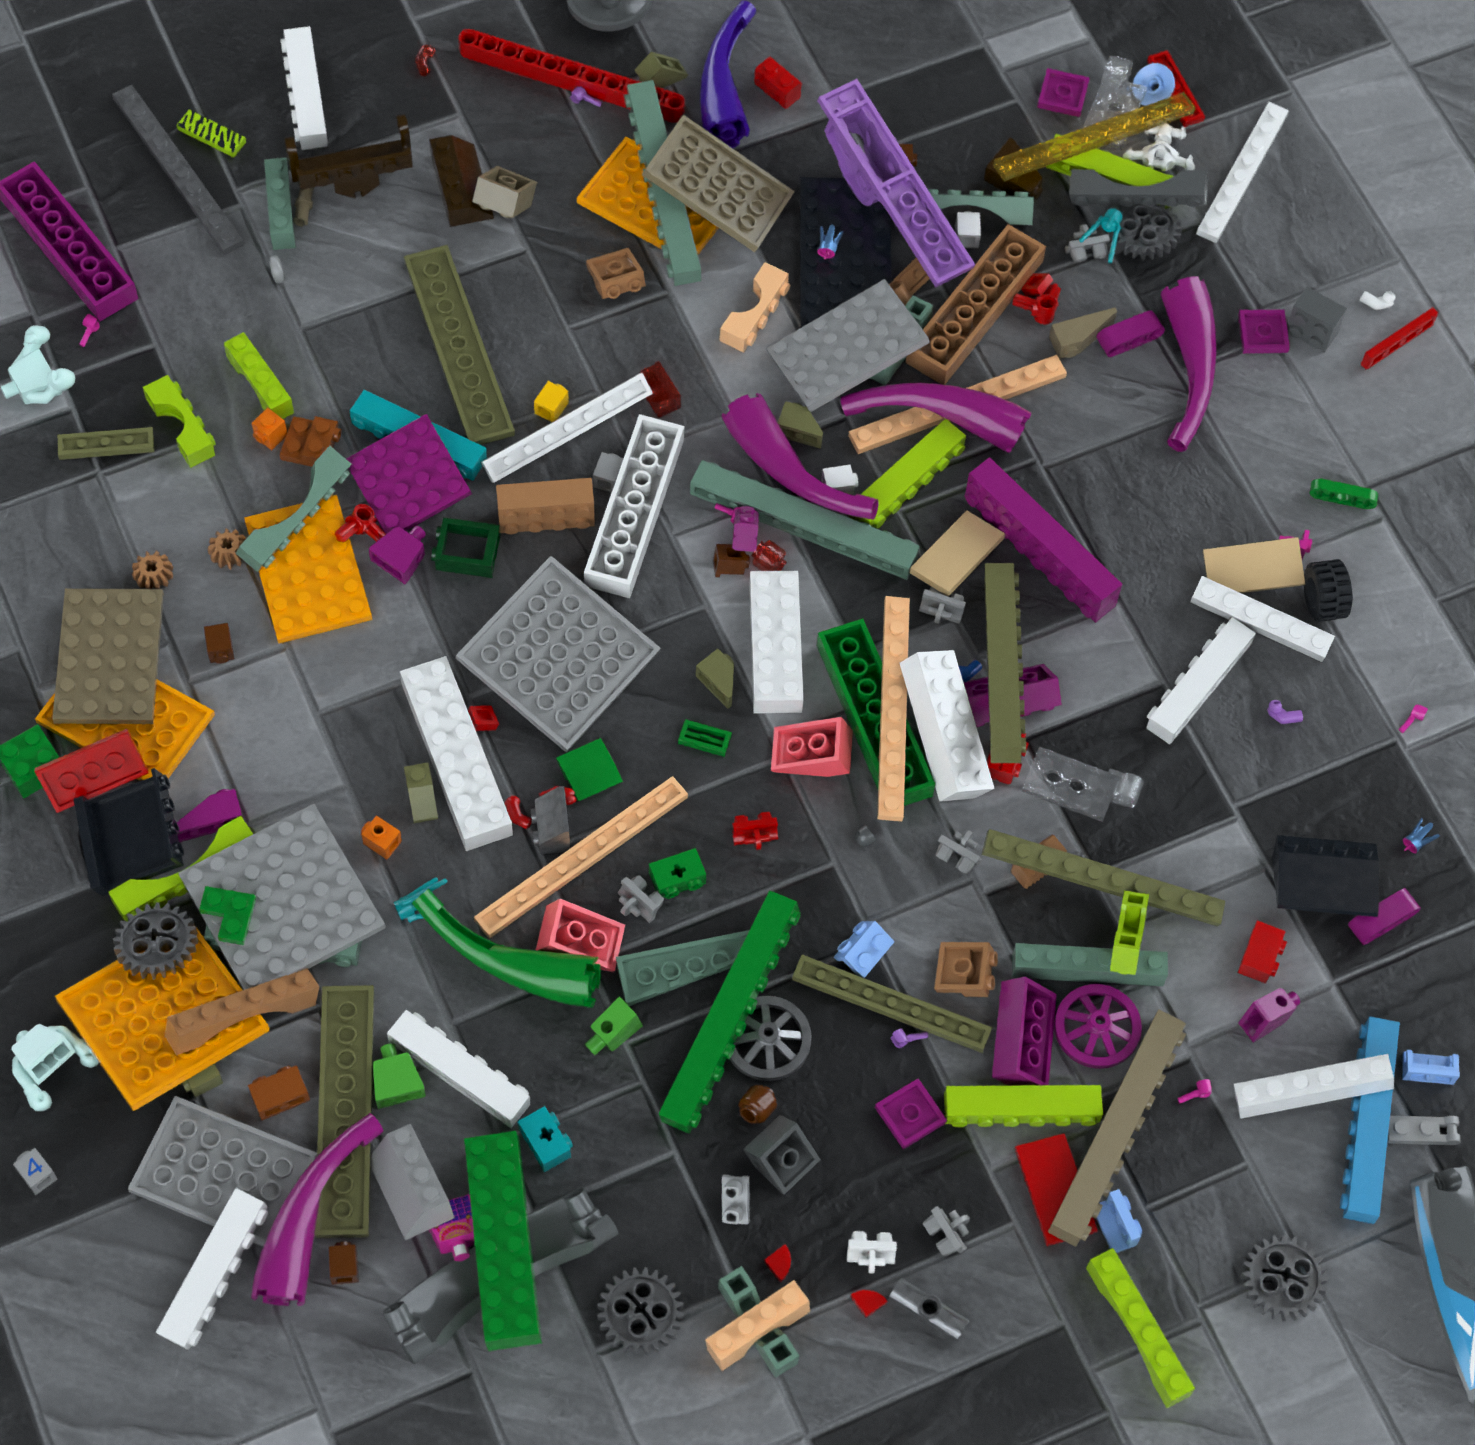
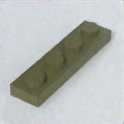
[57,427,155,460]

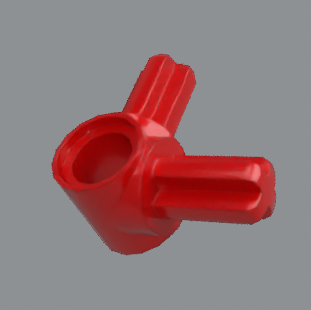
[1012,283,1061,325]
[334,504,386,542]

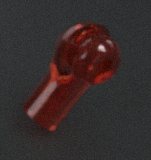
[415,44,435,76]

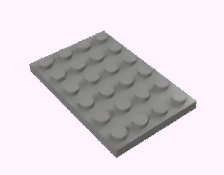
[766,279,930,412]
[128,1096,317,1246]

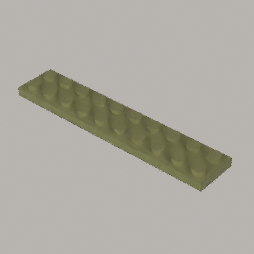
[404,245,515,445]
[315,985,374,1238]

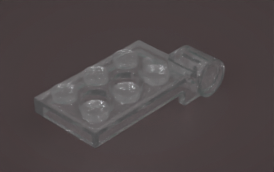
[1080,55,1147,150]
[1022,747,1144,822]

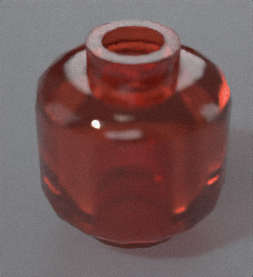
[751,540,787,571]

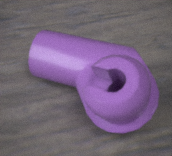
[1267,700,1303,724]

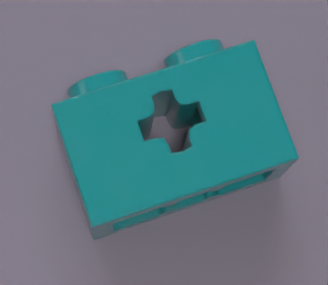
[518,1106,573,1172]

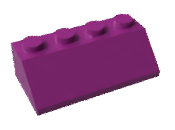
[963,664,1062,727]
[992,977,1057,1086]

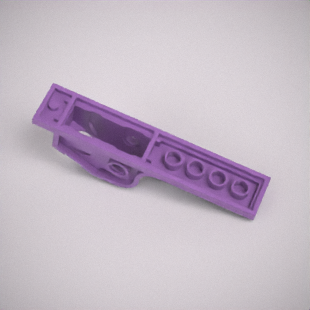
[818,79,975,288]

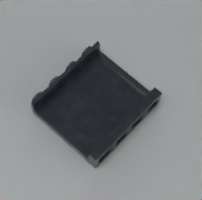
[73,768,184,896]

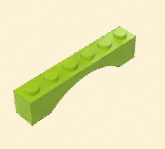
[108,816,253,922]
[1086,1248,1195,1408]

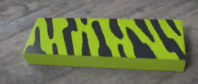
[177,110,246,158]

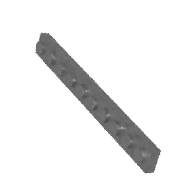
[112,85,244,255]

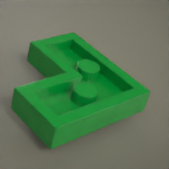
[199,886,256,945]

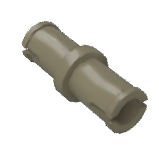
[293,187,314,227]

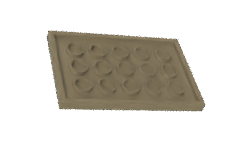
[642,115,795,252]
[52,589,164,724]

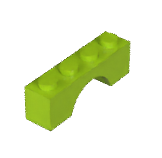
[224,332,294,419]
[143,375,216,468]
[1110,890,1149,975]

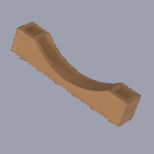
[165,968,319,1055]

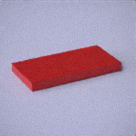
[35,729,149,813]
[1015,1133,1098,1246]

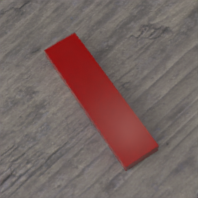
[1147,50,1205,127]
[1361,307,1438,370]

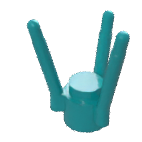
[1079,209,1123,263]
[393,877,447,923]

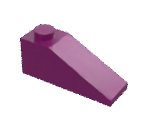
[177,789,243,842]

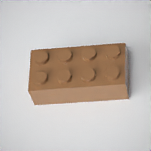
[496,478,594,534]

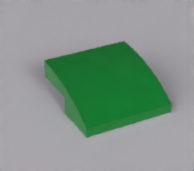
[556,738,623,802]

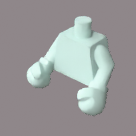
[0,325,75,404]
[11,1024,99,1111]

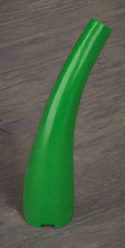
[412,889,601,1008]

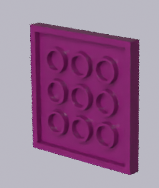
[346,414,472,534]

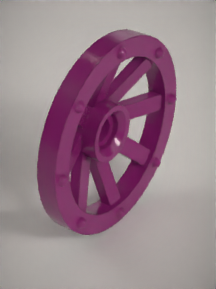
[1054,984,1142,1069]

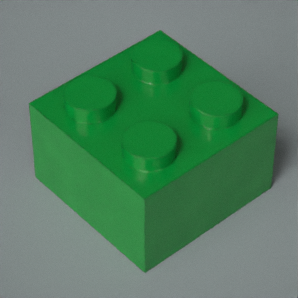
[0,724,60,799]

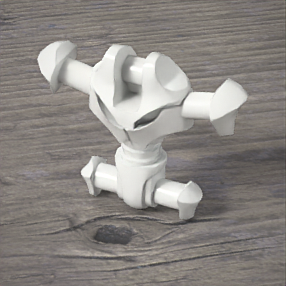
[1122,122,1195,171]

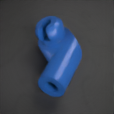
[958,660,982,682]

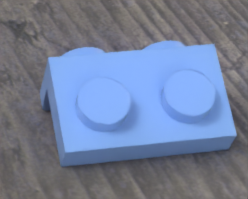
[834,921,894,978]
[1096,1189,1142,1253]

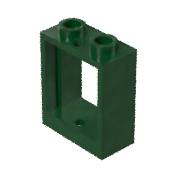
[431,517,501,578]

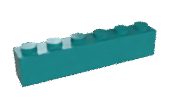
[350,390,487,481]

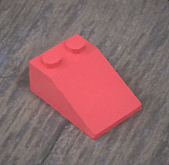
[771,717,853,777]
[536,899,625,972]

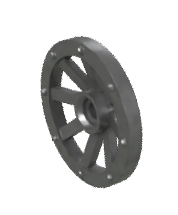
[730,996,811,1081]

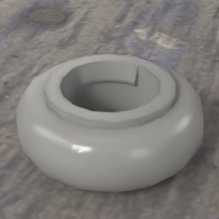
[269,255,285,283]

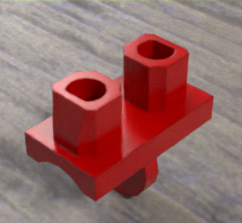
[732,812,778,850]

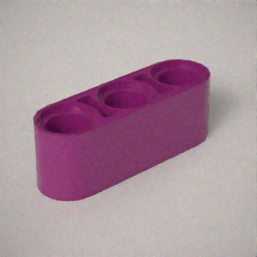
[1096,310,1165,357]
[1348,888,1421,945]

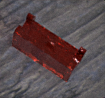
[639,361,681,418]

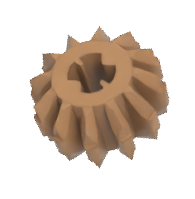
[207,528,246,570]
[132,550,173,589]

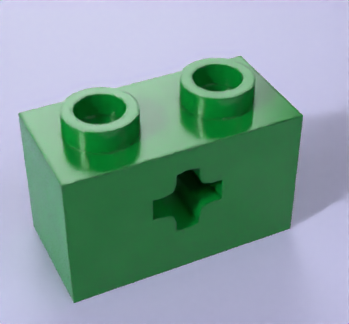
[649,848,706,899]

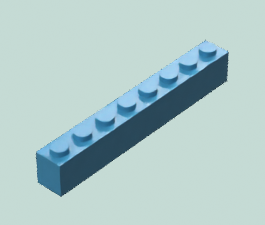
[1340,1017,1400,1224]

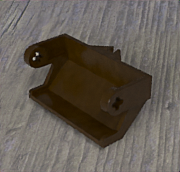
[284,114,413,199]

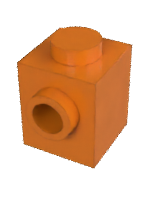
[252,408,287,450]
[361,815,402,860]

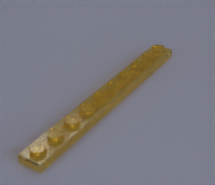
[993,92,1195,181]

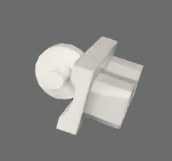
[847,1231,896,1273]

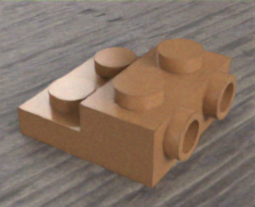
[586,248,646,299]
[934,942,998,997]

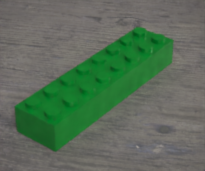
[816,618,935,806]
[464,1131,542,1351]

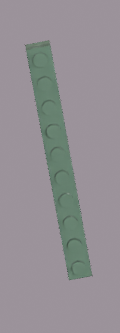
[624,80,701,286]
[690,460,920,580]

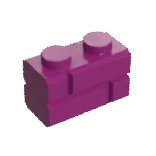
[732,506,759,552]

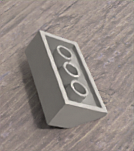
[370,1124,454,1240]

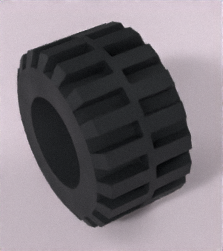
[1304,559,1353,622]

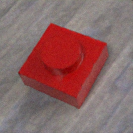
[1021,273,1053,296]
[468,705,499,731]

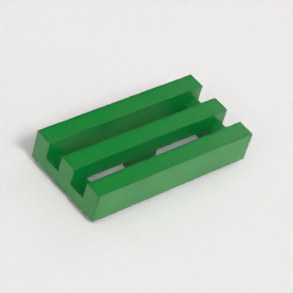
[678,719,732,757]

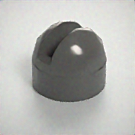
[855,824,876,846]

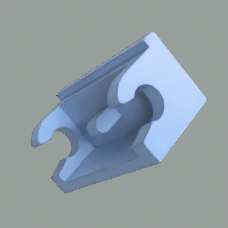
[1402,1050,1460,1085]

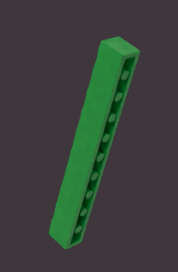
[658,890,801,1134]

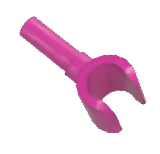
[79,314,100,347]
[715,503,740,524]
[1399,704,1428,733]
[1177,1079,1212,1104]

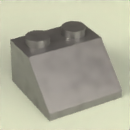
[531,786,570,855]

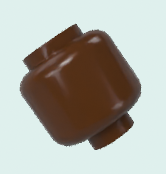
[739,1085,777,1124]

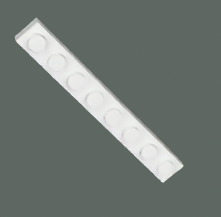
[1196,102,1289,243]
[481,373,653,483]

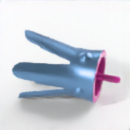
[817,225,843,259]
[1403,818,1440,854]

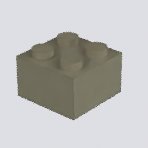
[473,166,537,218]

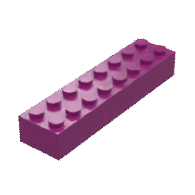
[0,161,138,322]
[964,457,1122,623]

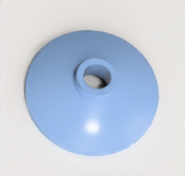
[1132,63,1175,107]

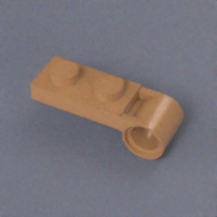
[889,258,930,305]

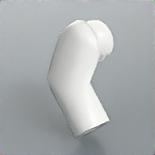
[1360,291,1396,310]

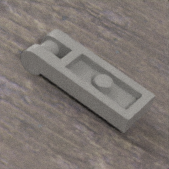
[1387,1116,1461,1145]

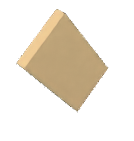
[910,511,1005,596]
[1203,537,1305,593]

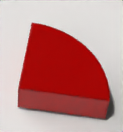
[764,1244,791,1282]
[850,1290,888,1318]

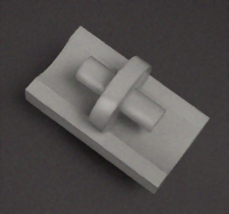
[1065,224,1110,263]
[919,587,966,624]
[935,830,982,875]
[618,875,664,923]
[722,1175,750,1224]
[923,1206,970,1256]

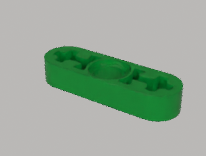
[1309,479,1378,509]

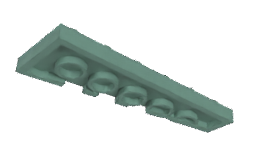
[616,930,750,1006]

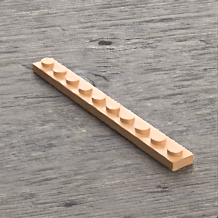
[848,355,1067,454]
[877,596,910,822]
[474,776,688,939]

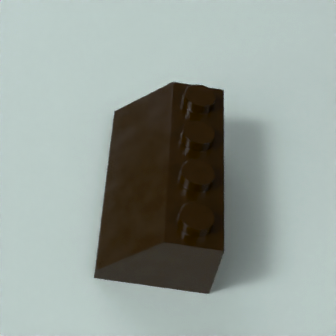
[429,135,494,227]

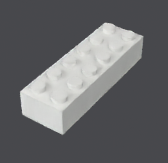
[749,571,803,713]
[900,650,994,802]

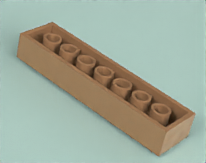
[906,224,1046,385]

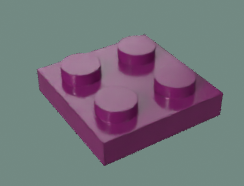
[1037,68,1090,117]
[1238,309,1290,354]
[875,1079,947,1150]

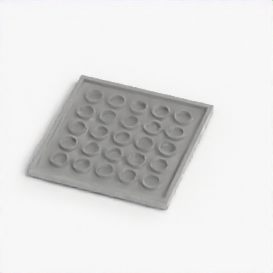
[455,556,661,753]
[179,804,386,990]

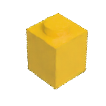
[534,381,569,422]

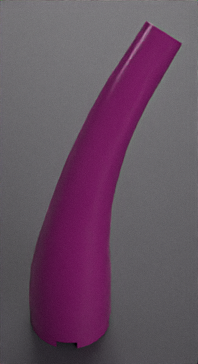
[1161,276,1216,452]
[841,383,1032,454]
[721,393,878,520]
[251,1113,383,1306]

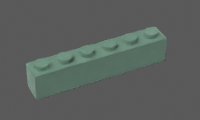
[1012,943,1168,987]

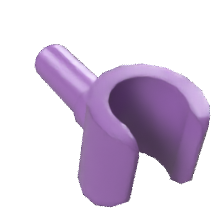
[570,87,602,107]
[890,1029,928,1048]

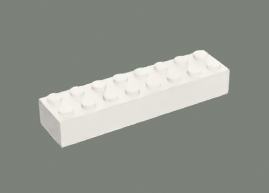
[584,414,684,598]
[400,656,513,851]

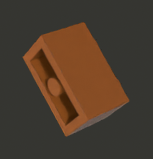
[248,1065,310,1121]

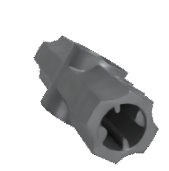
[889,1278,969,1341]

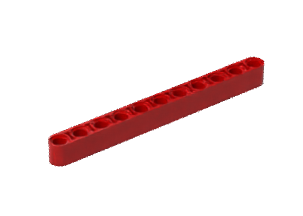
[458,29,685,123]

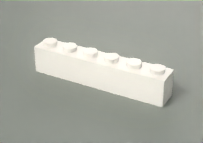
[281,27,328,150]
[1191,576,1335,662]
[1146,617,1256,744]
[387,1010,530,1129]
[1234,1054,1394,1119]
[156,1188,268,1350]

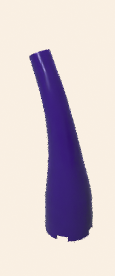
[700,0,756,148]

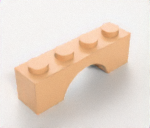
[720,262,790,353]
[705,1280,810,1371]

